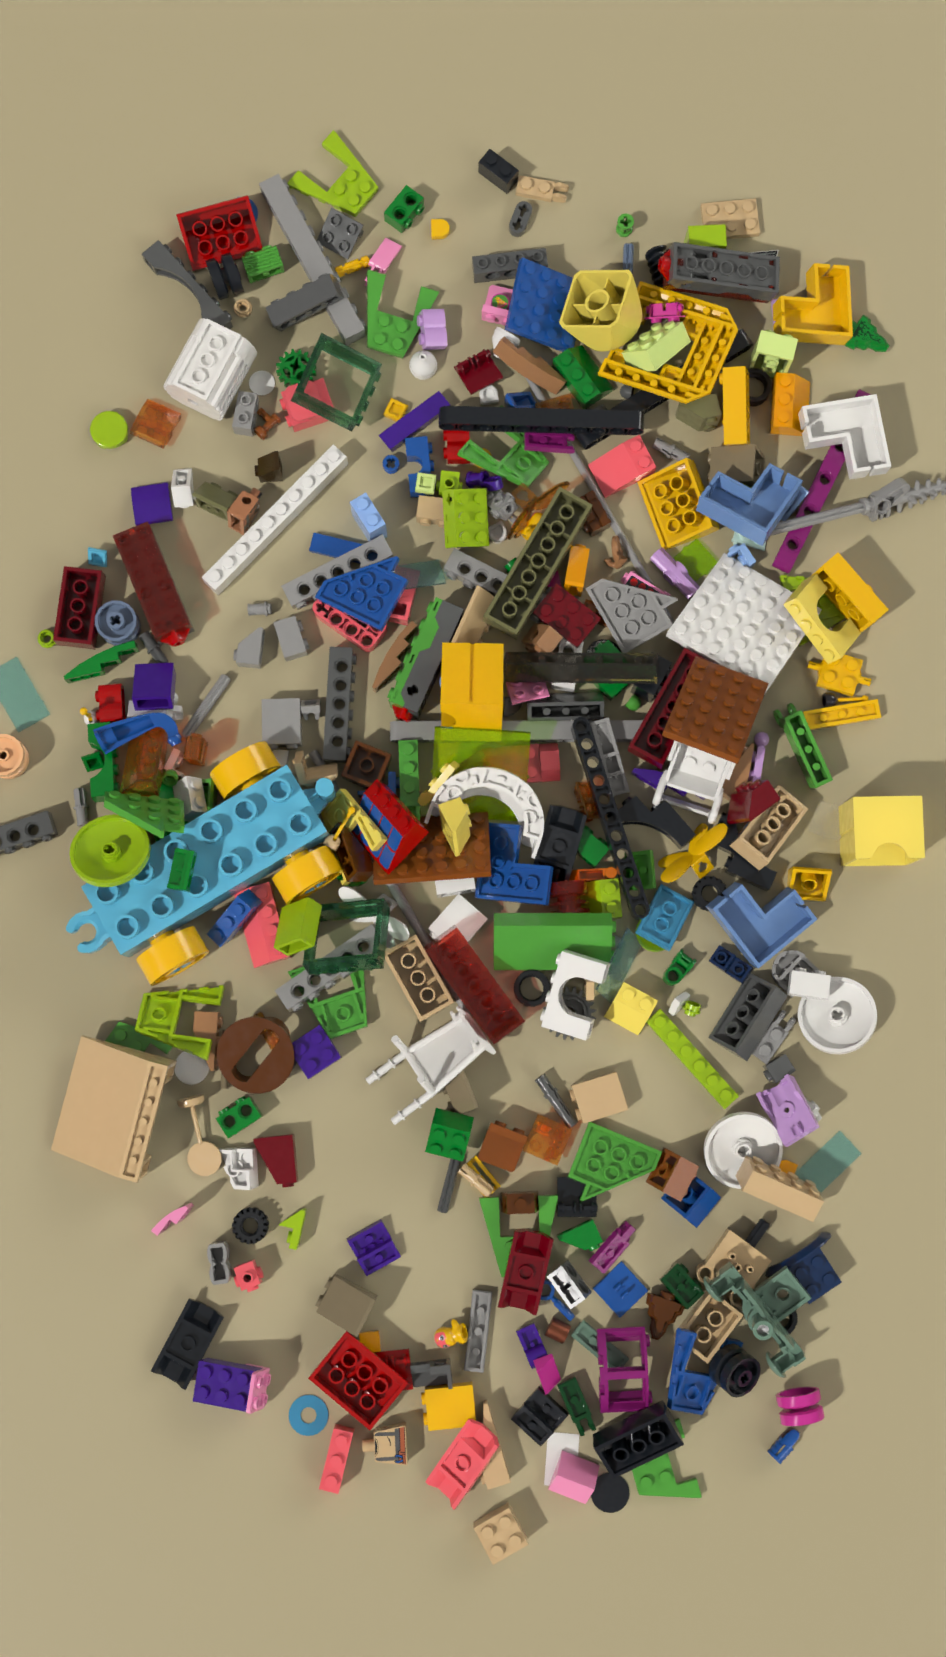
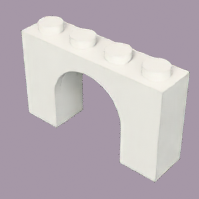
[540,950,610,1041]

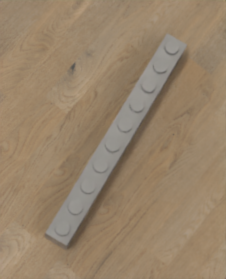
[259,174,367,346]

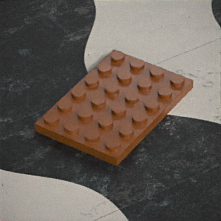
[662,656,769,764]
[373,812,491,885]

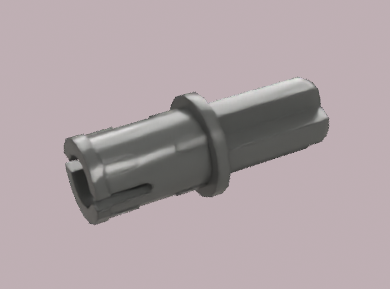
[139,631,168,663]

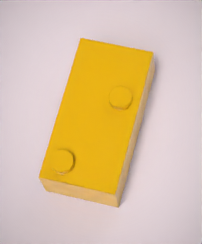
[719,366,750,446]
[810,552,889,632]

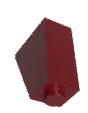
[253,1134,298,1188]

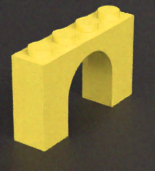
[783,574,861,664]

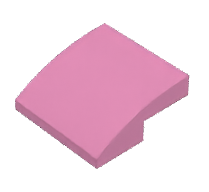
[151,1203,194,1236]

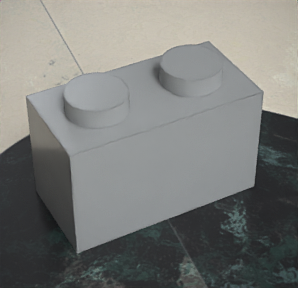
[273,616,310,662]

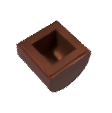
[544,1317,571,1344]

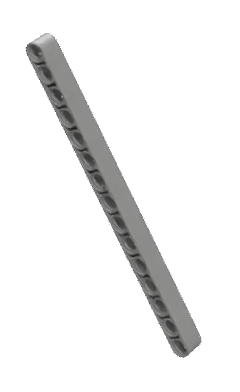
[390,720,643,743]

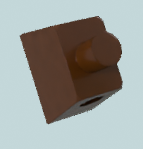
[501,1191,539,1214]

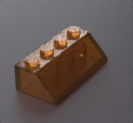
[120,727,168,797]

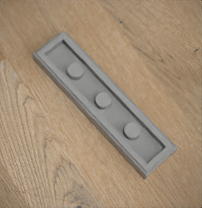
[464,1289,492,1373]

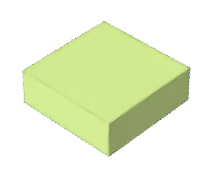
[415,472,436,495]

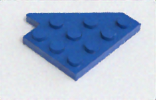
[315,556,409,631]

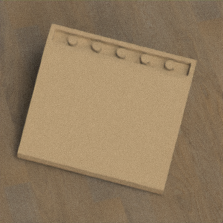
[51,1035,177,1183]

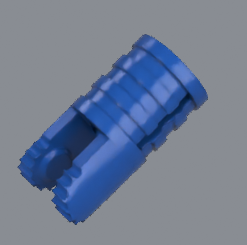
[767,1429,800,1464]

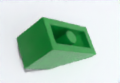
[557,1218,603,1251]

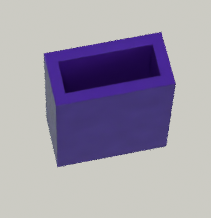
[132,662,176,711]

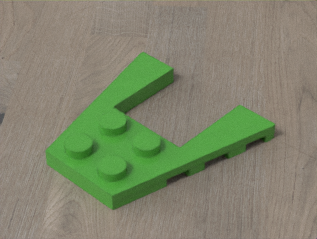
[367,269,439,359]
[457,405,549,489]
[288,947,368,1039]
[479,1195,558,1277]

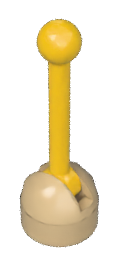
[323,806,356,851]

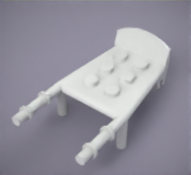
[365,1006,496,1125]

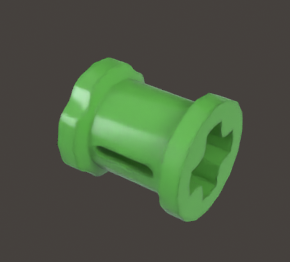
[616,213,634,237]

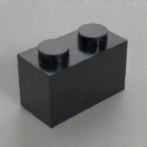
[478,149,519,194]

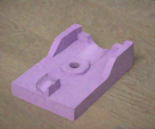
[756,1074,820,1147]

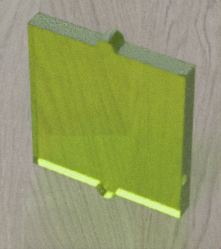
[673,539,717,582]

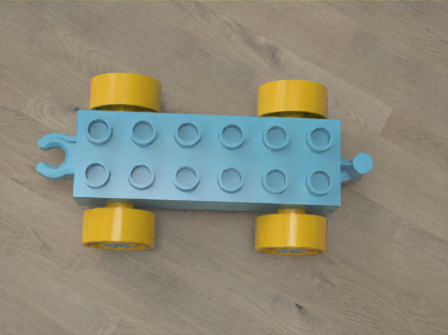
[66,741,343,986]

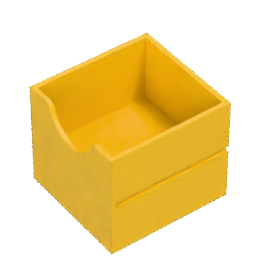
[440,642,504,741]

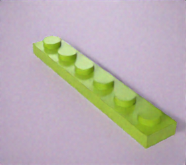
[646,1009,739,1109]

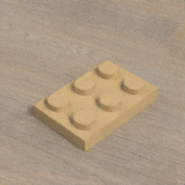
[700,198,760,239]

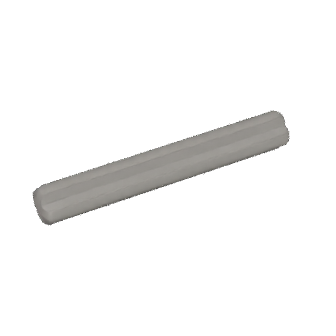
[181,674,231,740]

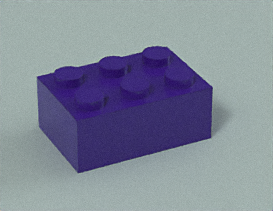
[193,1358,262,1412]

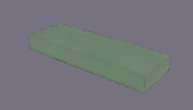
[571,1320,629,1368]

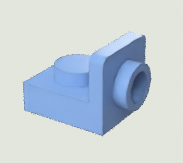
[727,543,756,568]

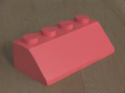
[234,882,292,968]

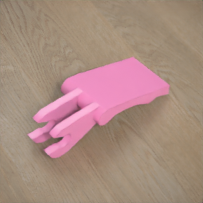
[364,238,402,286]

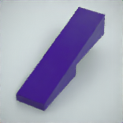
[379,391,451,452]

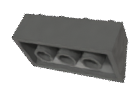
[708,973,788,1061]

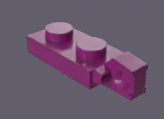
[588,1221,636,1274]

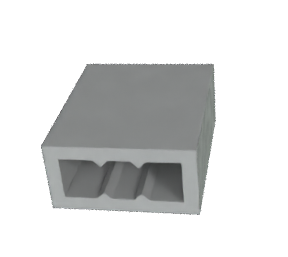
[262,698,302,750]

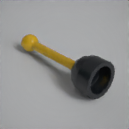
[822,692,869,708]

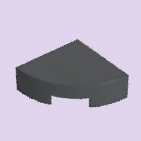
[504,697,522,717]

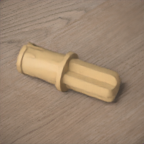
[457,1163,494,1197]

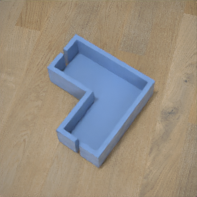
[696,463,803,546]
[706,882,817,969]

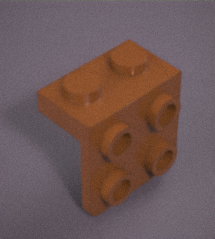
[478,1120,528,1172]

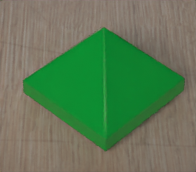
[81,751,104,772]

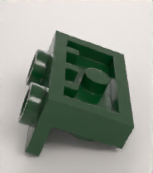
[659,1263,704,1310]

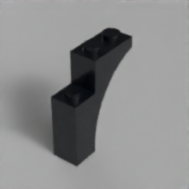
[607,795,696,850]
[715,809,777,892]

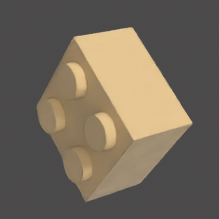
[473,1502,528,1565]

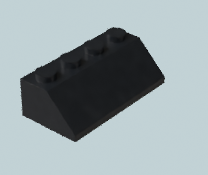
[593,1400,684,1479]

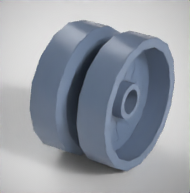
[95,600,141,646]

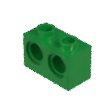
[384,185,425,233]
[215,1095,263,1138]

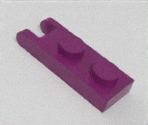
[524,433,575,454]

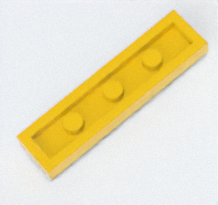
[803,699,881,730]

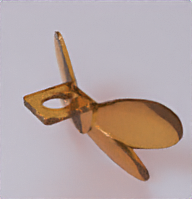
[508,481,570,540]

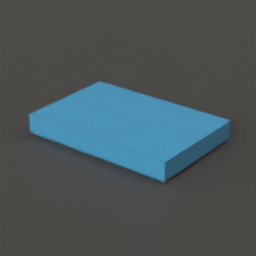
[635,884,694,951]

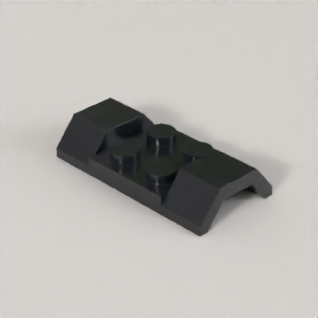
[533,804,588,889]
[151,1298,224,1390]

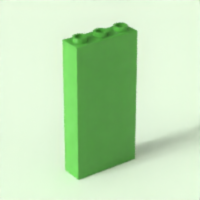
[493,913,616,970]

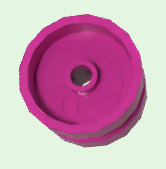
[776,1387,825,1426]

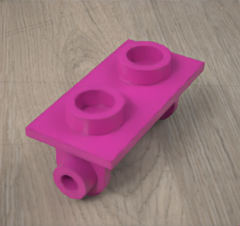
[644,302,686,323]

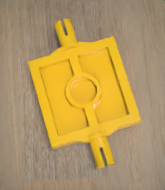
[807,654,872,697]

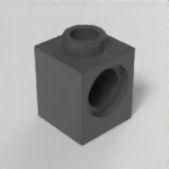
[763,1054,796,1083]

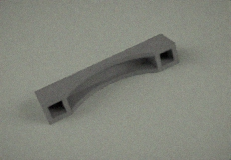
[142,240,233,329]

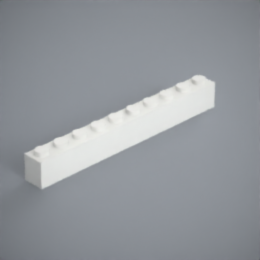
[202,444,348,595]

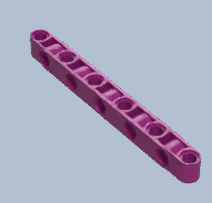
[772,389,871,574]

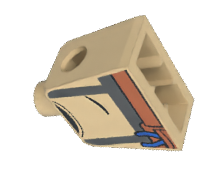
[362,1422,408,1465]

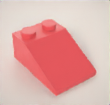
[588,435,656,498]

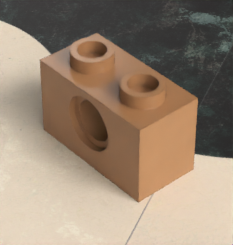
[521,623,563,655]

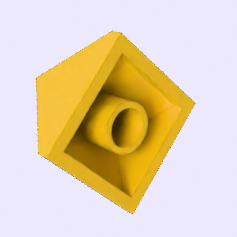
[787,866,832,901]

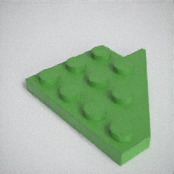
[104,791,185,838]
[567,1122,662,1201]

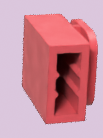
[279,378,336,432]

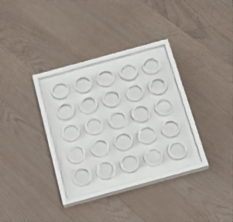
[666,553,822,695]

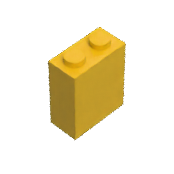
[421,1382,476,1431]

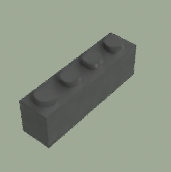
[265,273,344,331]

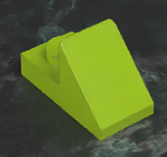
[278,1208,307,1250]

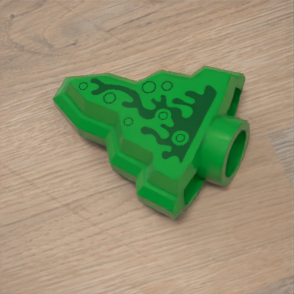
[845,314,890,352]

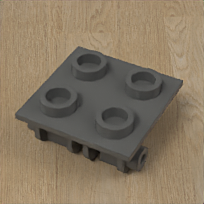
[316,207,364,259]

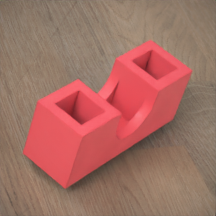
[319,1424,355,1494]

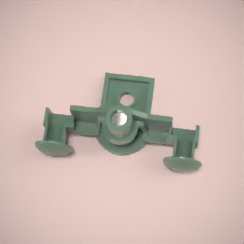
[703,1262,811,1378]

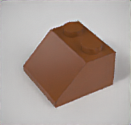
[646,1148,699,1202]

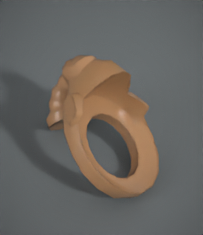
[604,536,628,569]

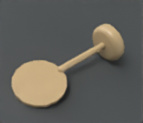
[177,1094,222,1176]

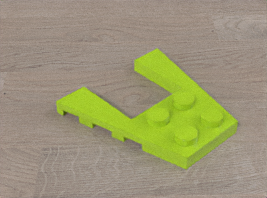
[287,130,379,217]
[135,985,225,1060]

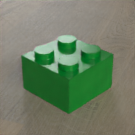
[425,1108,474,1162]

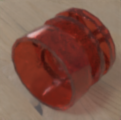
[549,880,590,913]

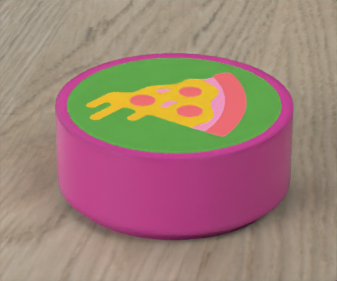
[491,294,509,310]

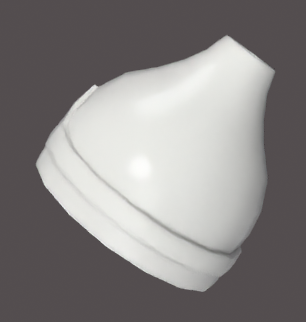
[492,327,521,359]
[409,350,437,380]

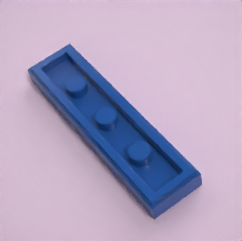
[309,533,378,564]

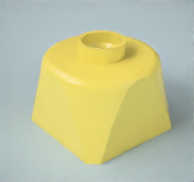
[559,270,643,351]

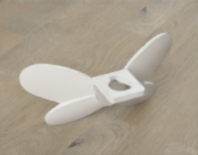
[338,886,410,948]

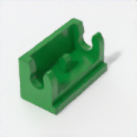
[167,848,197,892]

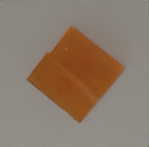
[130,399,181,449]

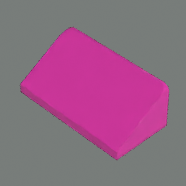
[533,1354,561,1395]

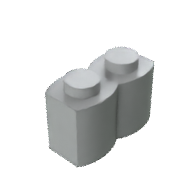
[207,1240,232,1285]

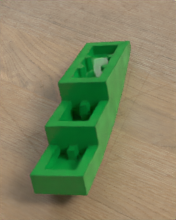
[64,641,139,684]

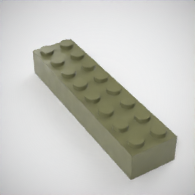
[483,486,593,640]

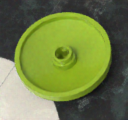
[69,814,151,887]

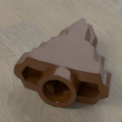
[646,1290,684,1340]

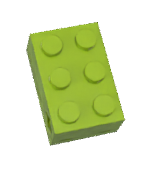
[442,489,489,548]

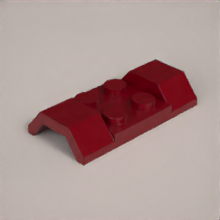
[498,1229,554,1316]

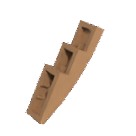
[492,336,567,394]
[372,621,418,693]

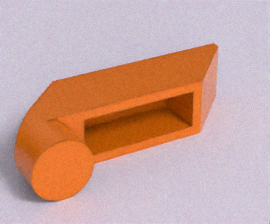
[569,867,617,883]

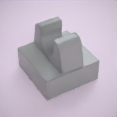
[300,699,321,720]

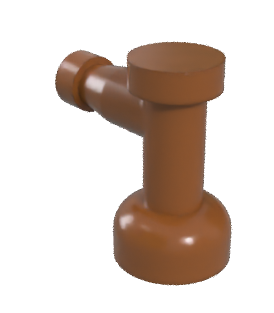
[253,408,281,440]

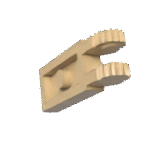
[515,175,569,203]

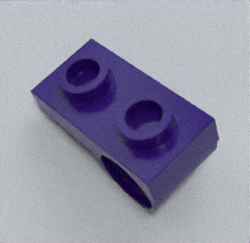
[516,1323,548,1369]

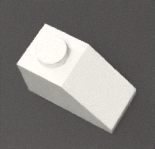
[171,468,194,508]

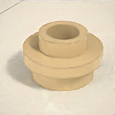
[234,299,252,318]

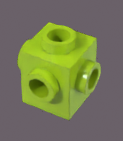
[436,470,463,498]

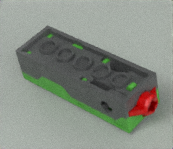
[387,597,464,723]

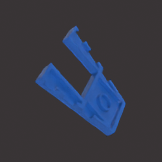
[667,1328,743,1415]

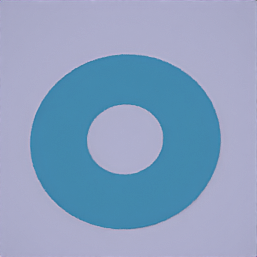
[289,1395,328,1436]

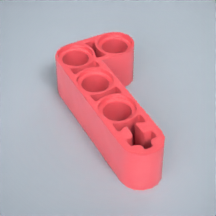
[313,600,387,652]

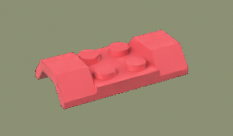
[482,743,560,783]
[425,1419,499,1510]

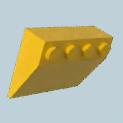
[637,458,720,550]

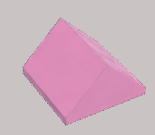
[548,1450,600,1504]

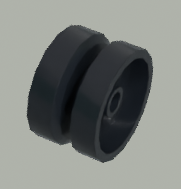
[205,252,244,300]
[709,1343,761,1398]

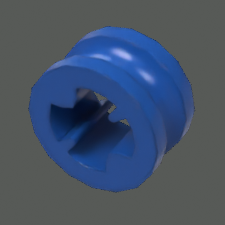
[383,455,400,474]

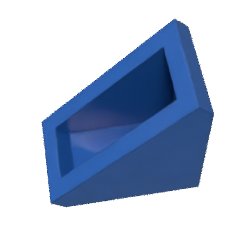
[504,391,538,408]

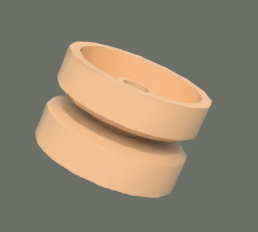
[0,734,29,779]

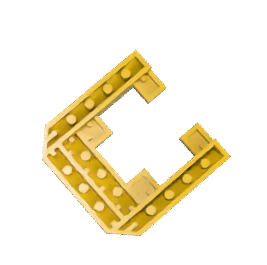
[598,281,738,404]

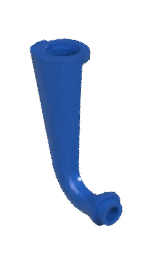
[93,713,182,754]

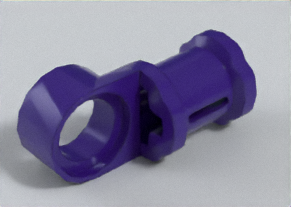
[465,471,504,491]

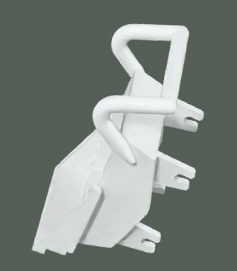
[652,740,736,824]

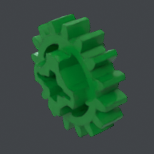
[276,349,317,387]

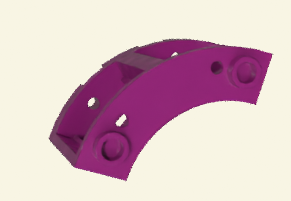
[596,1327,652,1413]

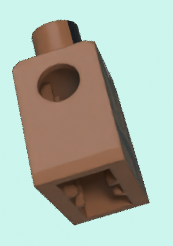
[227,488,262,535]

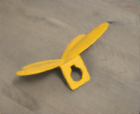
[658,823,728,883]

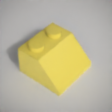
[438,797,472,857]
[604,982,658,1035]

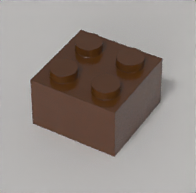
[341,740,392,789]

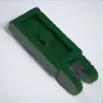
[557,1376,596,1436]

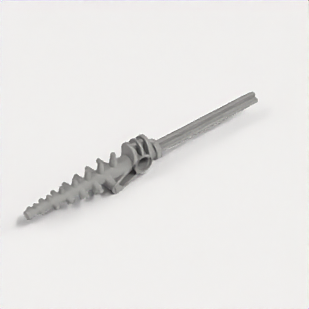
[770,477,946,536]

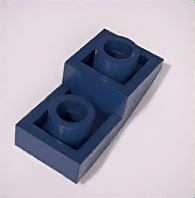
[709,945,753,985]

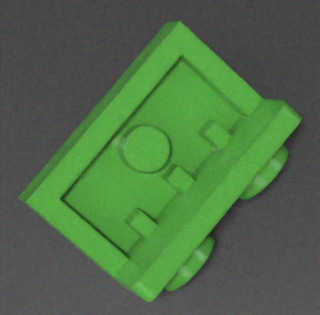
[623,850,656,891]

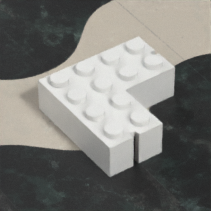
[798,394,891,480]

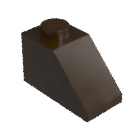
[255,451,283,483]

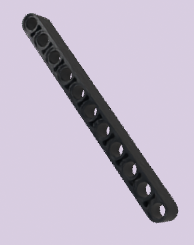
[574,329,754,450]
[439,406,644,435]
[571,717,650,920]

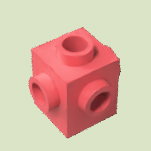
[234,1259,264,1292]

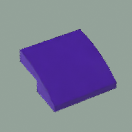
[131,482,173,526]
[347,1219,401,1276]

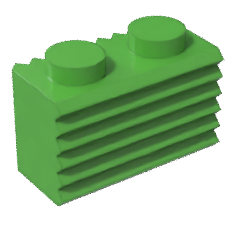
[241,245,285,283]

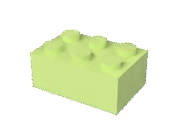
[622,321,691,371]
[748,330,798,379]

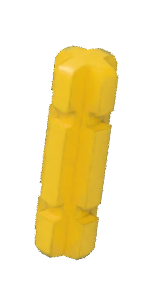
[335,256,370,277]

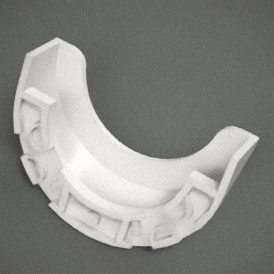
[424,767,544,859]

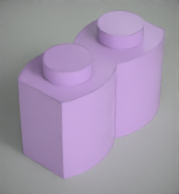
[417,309,447,350]

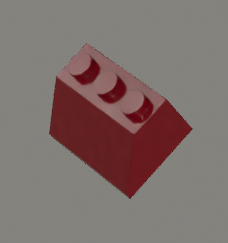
[727,779,781,824]

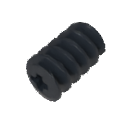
[645,245,671,288]

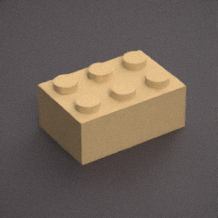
[673,1290,744,1364]

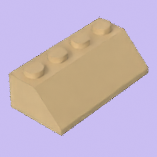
[451,585,494,644]

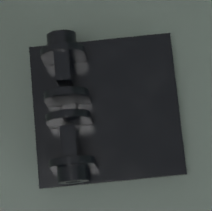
[557,1177,598,1217]

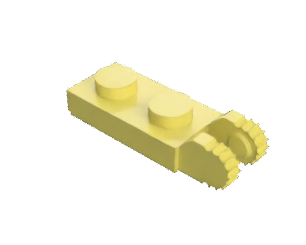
[418,760,460,806]

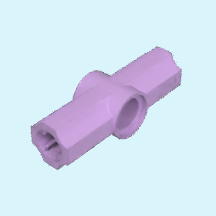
[650,547,700,600]

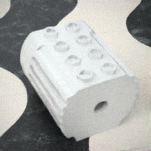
[163,318,257,421]

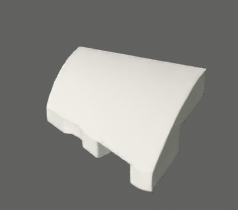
[219,1147,259,1190]

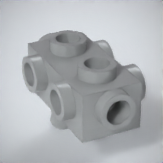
[487,489,519,525]

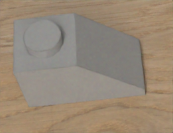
[233,627,265,669]

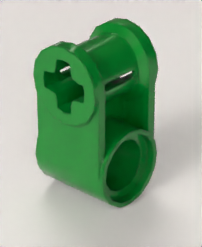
[663,948,697,986]

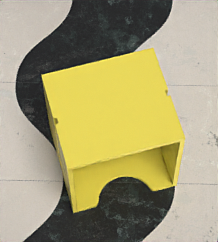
[838,796,925,866]

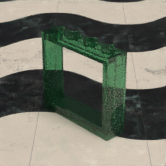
[291,333,382,432]
[303,898,390,975]

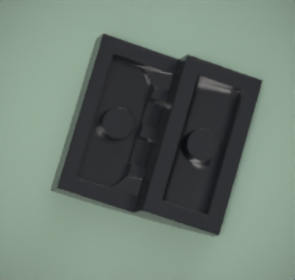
[511,1386,569,1447]

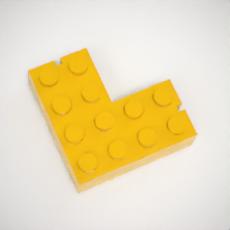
[773,263,853,345]

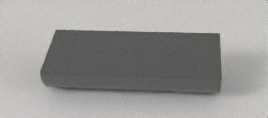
[526,692,604,721]

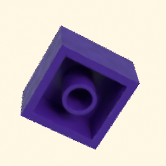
[292,1025,343,1079]

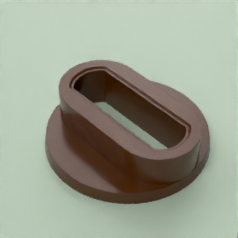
[217,1017,294,1094]

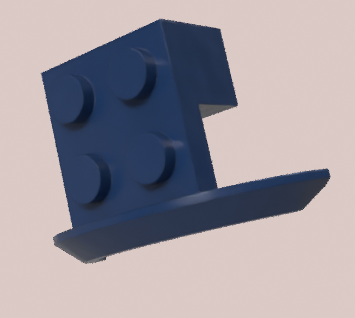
[765,1232,842,1304]

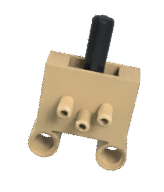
[695,1218,772,1307]

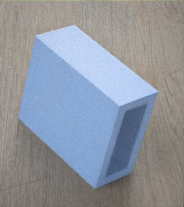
[350,492,388,541]

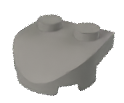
[772,950,819,998]

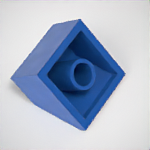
[661,1176,721,1228]

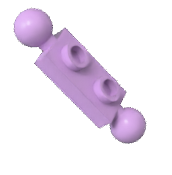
[748,732,769,782]

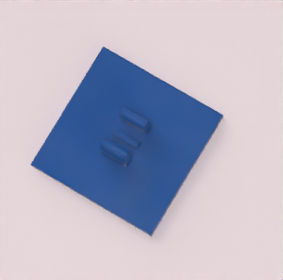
[593,1261,648,1318]

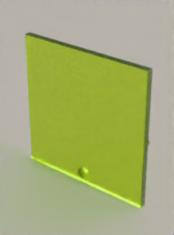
[431,726,531,821]

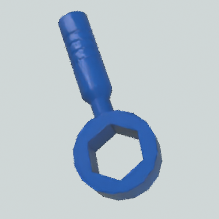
[540,1280,575,1321]

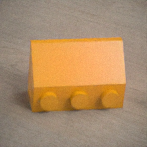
[770,372,810,436]

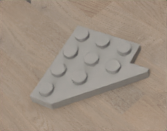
[585,578,678,654]

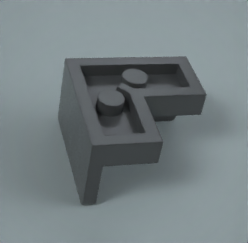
[410,1358,453,1389]

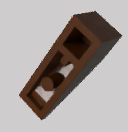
[329,822,373,882]

